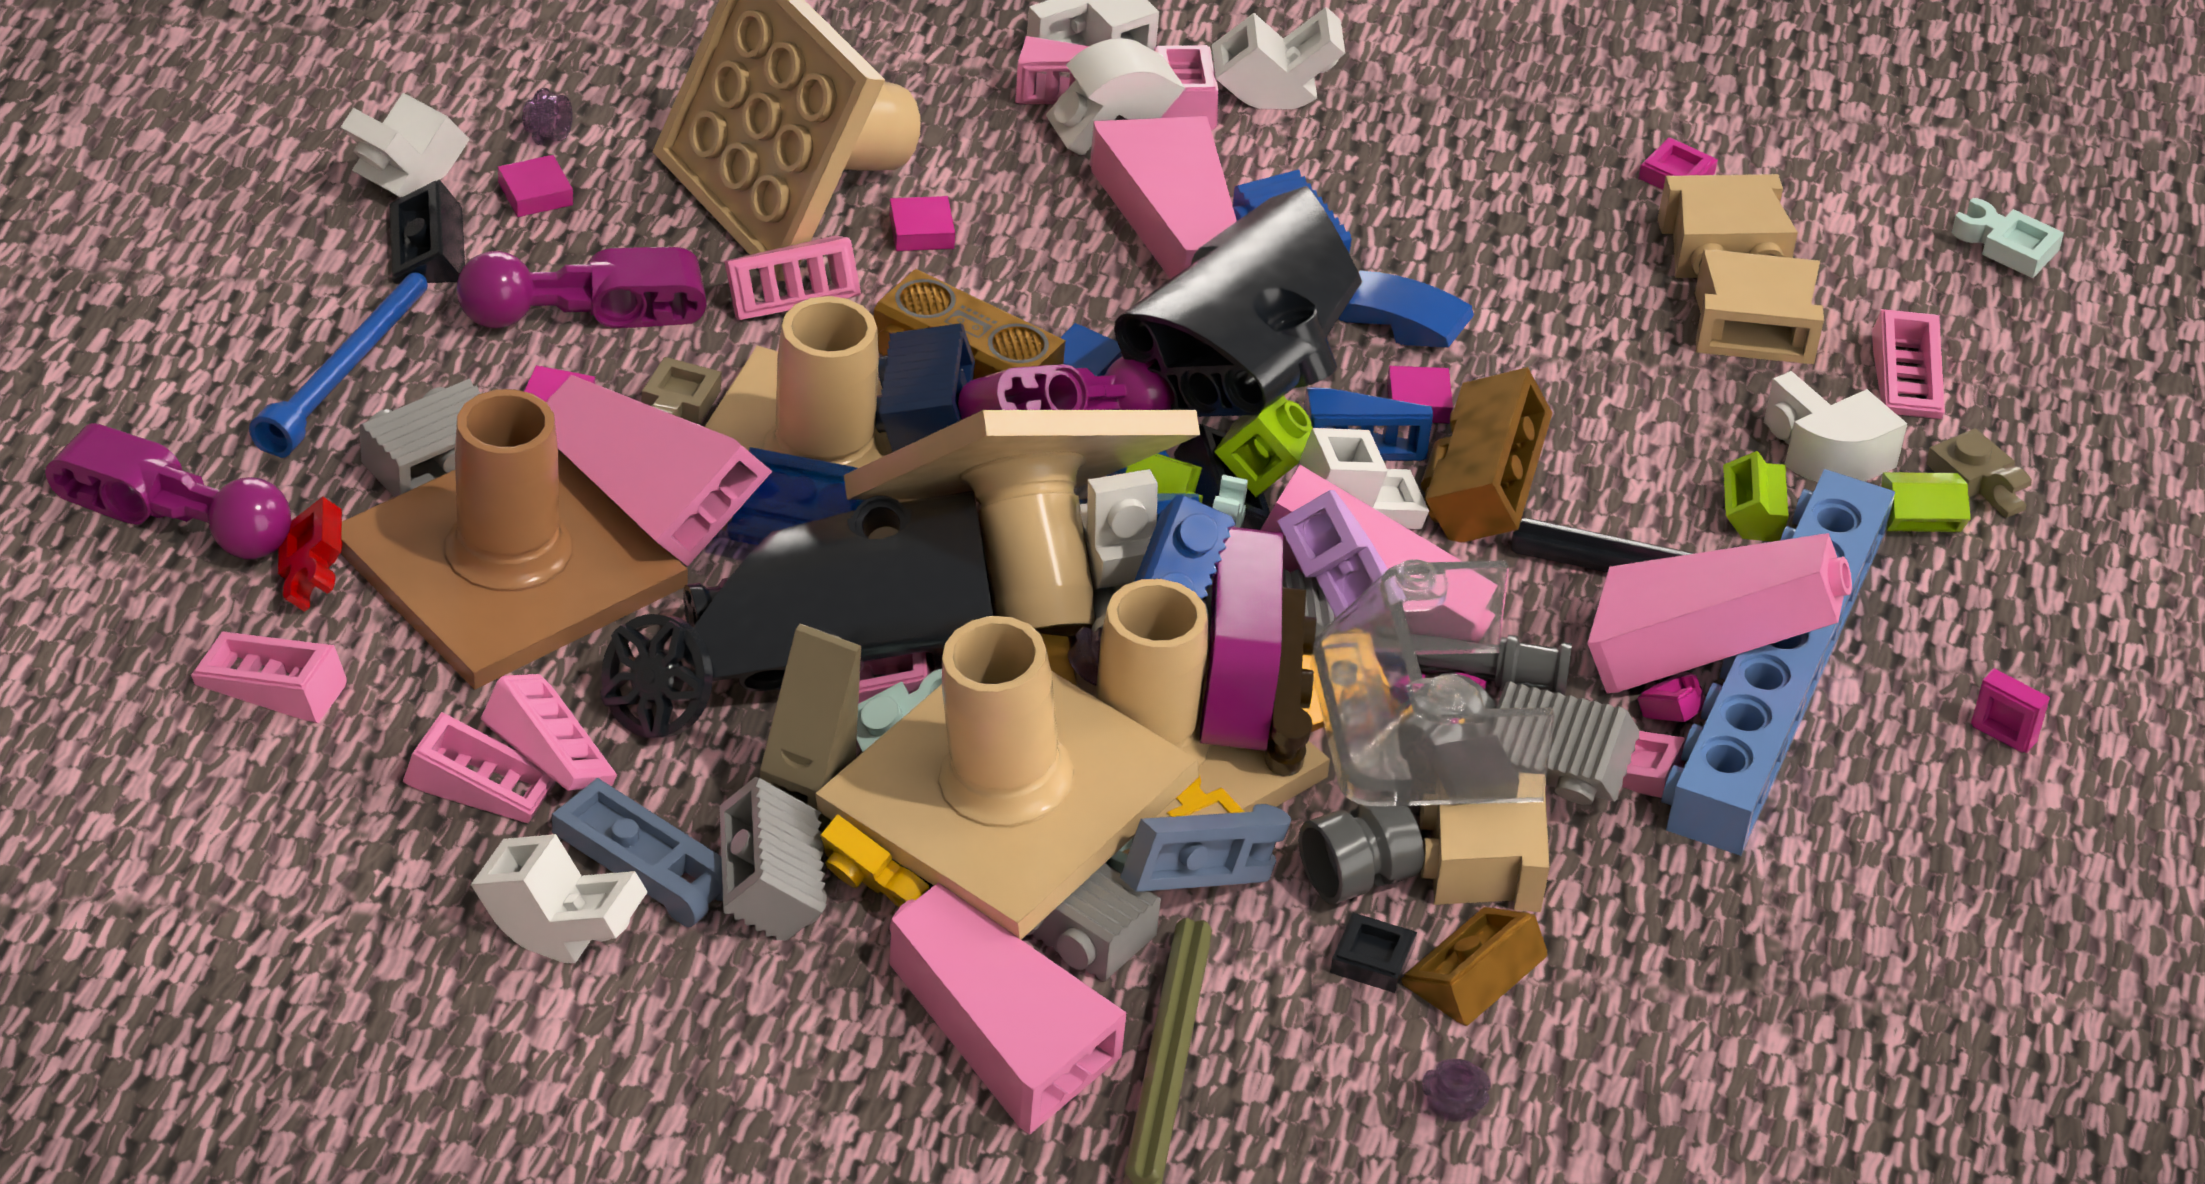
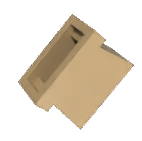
[1658,174,1798,278]
[1695,249,1824,364]
[1420,769,1549,912]

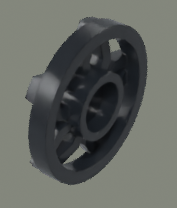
[600,614,713,738]

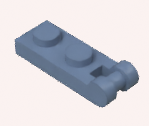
[552,778,723,927]
[1120,804,1291,892]

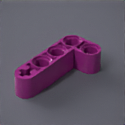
[1199,527,1283,751]

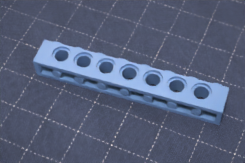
[1661,469,1895,856]

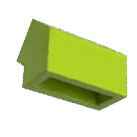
[1723,451,1789,542]
[1881,472,1971,532]

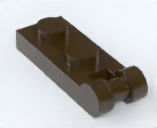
[1265,587,1316,776]

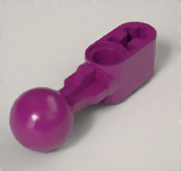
[456,247,707,328]
[958,356,1174,420]
[45,423,291,559]

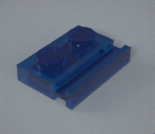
[726,447,865,545]

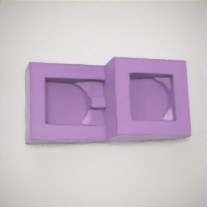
[1277,490,1406,633]

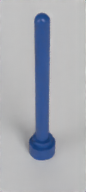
[249,272,428,458]

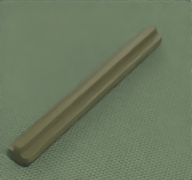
[1123,917,1212,1184]

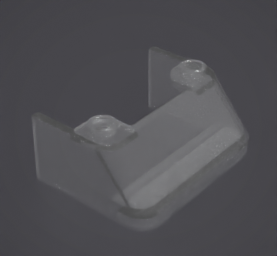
[1310,559,1555,806]

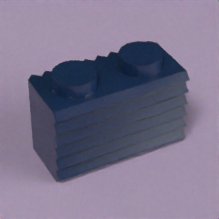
[875,323,975,452]

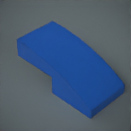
[1339,270,1474,348]

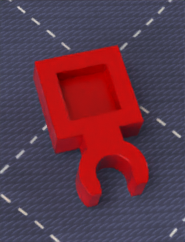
[278,496,342,612]

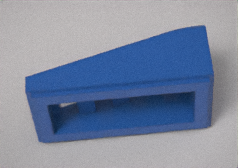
[1303,387,1433,461]

